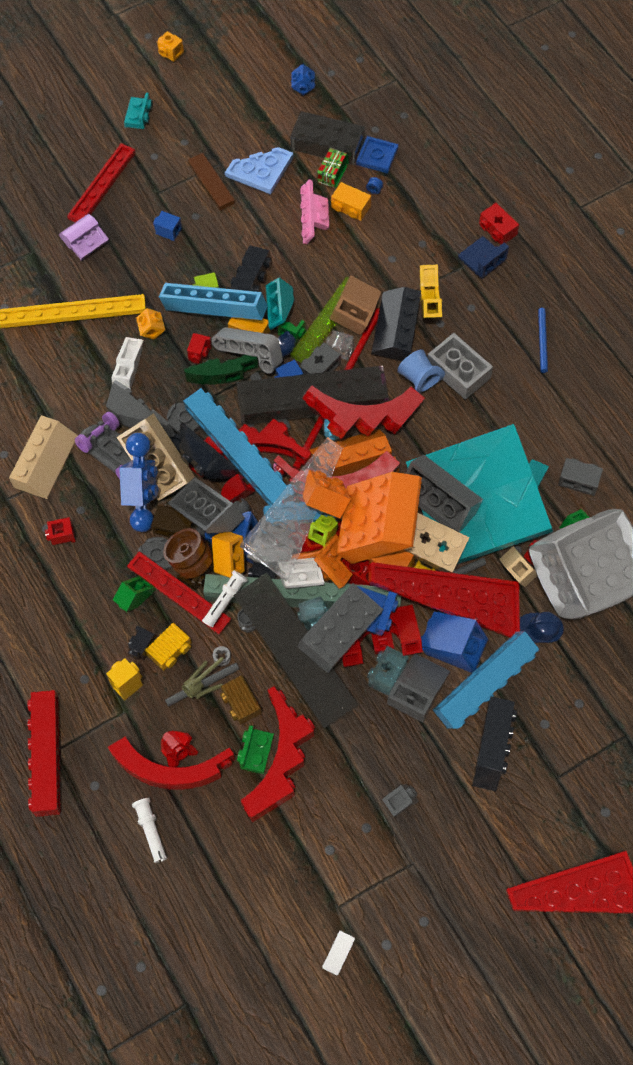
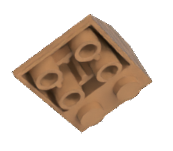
[329,275,381,335]

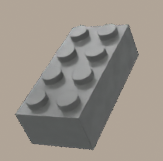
[297,583,384,673]

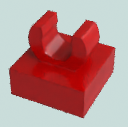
[371,631,394,654]

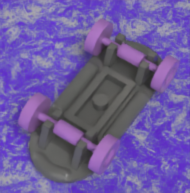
[75,412,132,479]

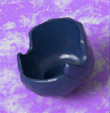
[277,331,296,357]

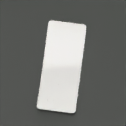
[322,931,355,975]

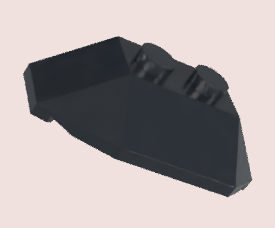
[180,422,237,479]

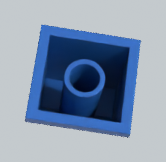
[421,611,488,673]

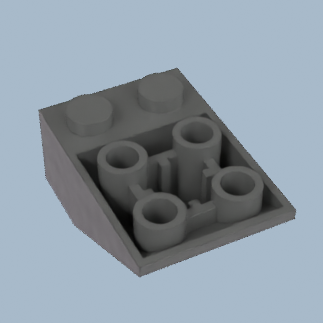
[387,654,450,723]

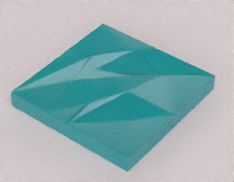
[406,424,553,565]

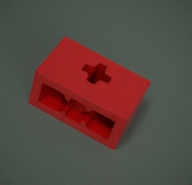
[479,203,519,245]

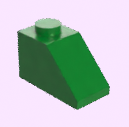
[113,576,156,612]

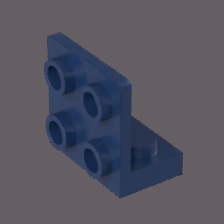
[458,236,509,278]

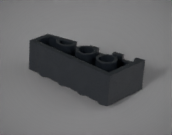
[227,245,272,292]

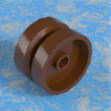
[163,528,213,579]

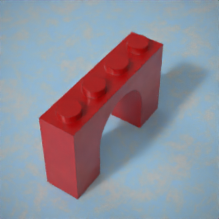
[342,604,423,667]

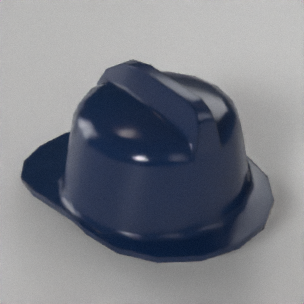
[520,611,564,643]

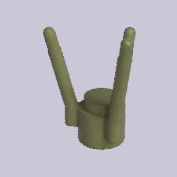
[182,657,224,699]

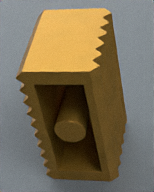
[220,675,262,725]

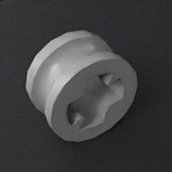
[213,646,231,666]

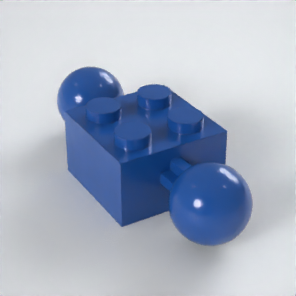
[119,433,159,532]

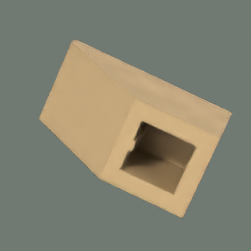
[499,546,538,587]

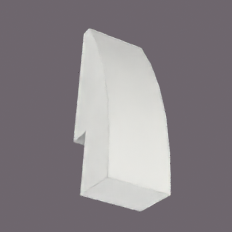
[112,337,144,389]

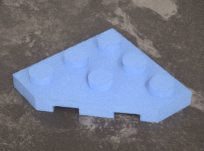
[225,147,293,194]

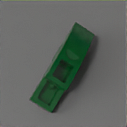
[184,355,259,385]

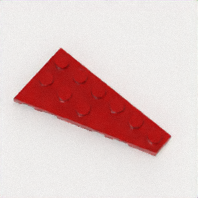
[506,851,633,914]

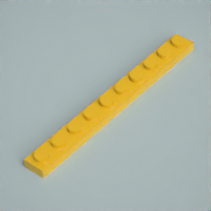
[0,294,146,328]

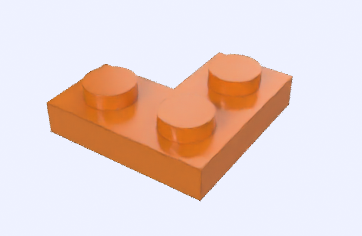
[314,534,353,589]

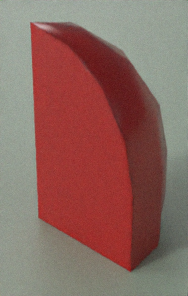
[221,474,255,503]

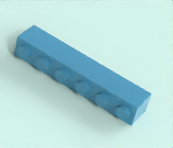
[159,283,268,320]
[433,631,539,729]

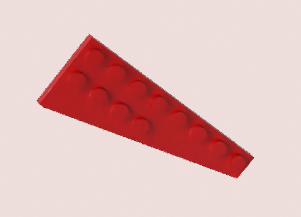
[369,562,520,638]

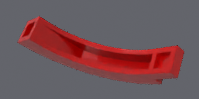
[108,736,235,790]

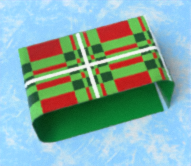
[317,148,348,188]

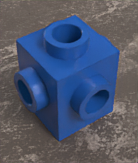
[291,64,315,95]

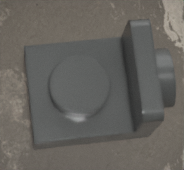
[382,784,419,817]

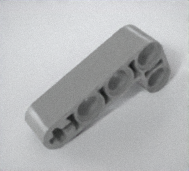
[211,327,283,374]

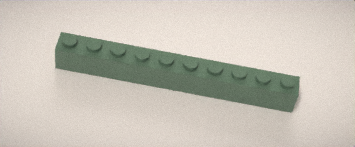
[203,574,401,610]

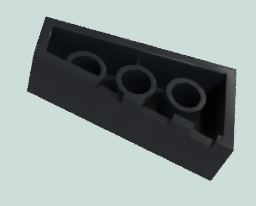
[472,696,517,792]

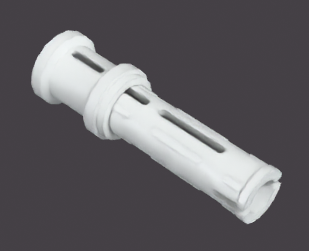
[202,570,248,627]
[132,798,167,863]

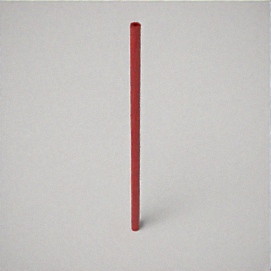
[292,308,379,470]

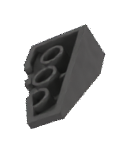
[106,380,175,437]

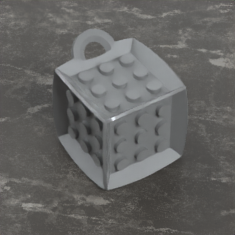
[529,509,633,619]

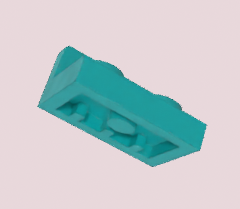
[124,93,153,129]

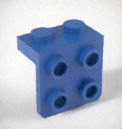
[358,586,398,636]

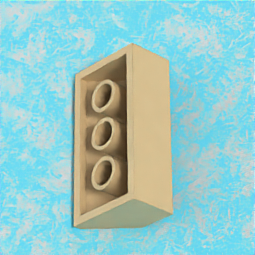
[116,413,195,501]
[9,415,78,499]

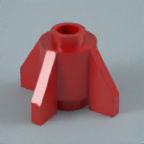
[161,731,198,767]

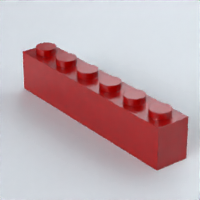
[27,690,60,817]

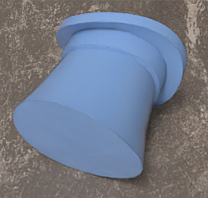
[398,349,445,393]

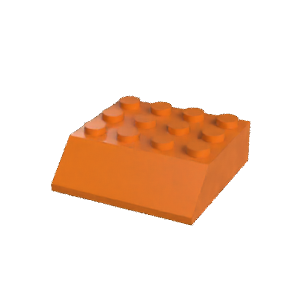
[337,472,422,564]

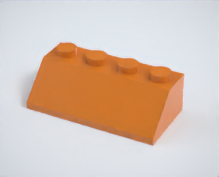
[309,429,392,477]

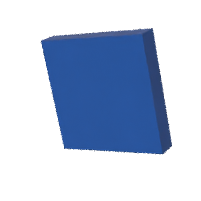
[356,136,399,174]

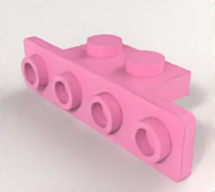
[300,179,329,244]

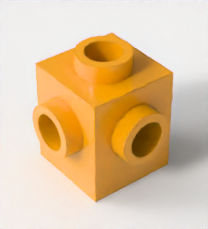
[157,31,184,62]
[136,308,165,339]

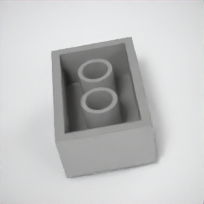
[428,333,493,400]

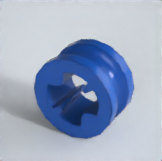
[366,177,383,194]

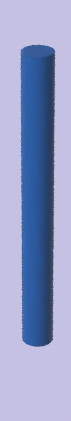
[538,308,548,373]

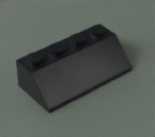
[371,287,421,361]

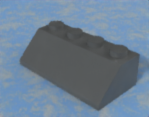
[406,455,483,533]
[168,477,245,533]

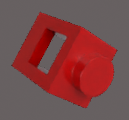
[187,333,212,364]
[45,517,76,545]

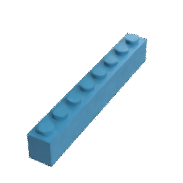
[183,388,295,506]

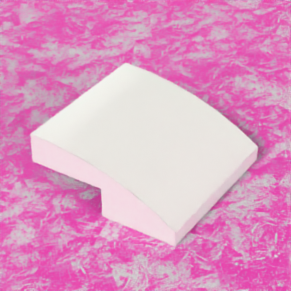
[277,558,324,588]

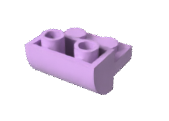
[59,214,109,260]

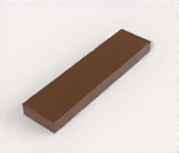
[188,153,235,210]

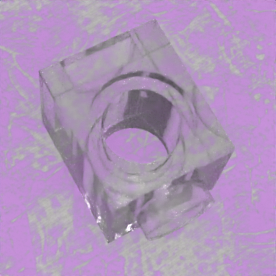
[326,330,354,360]

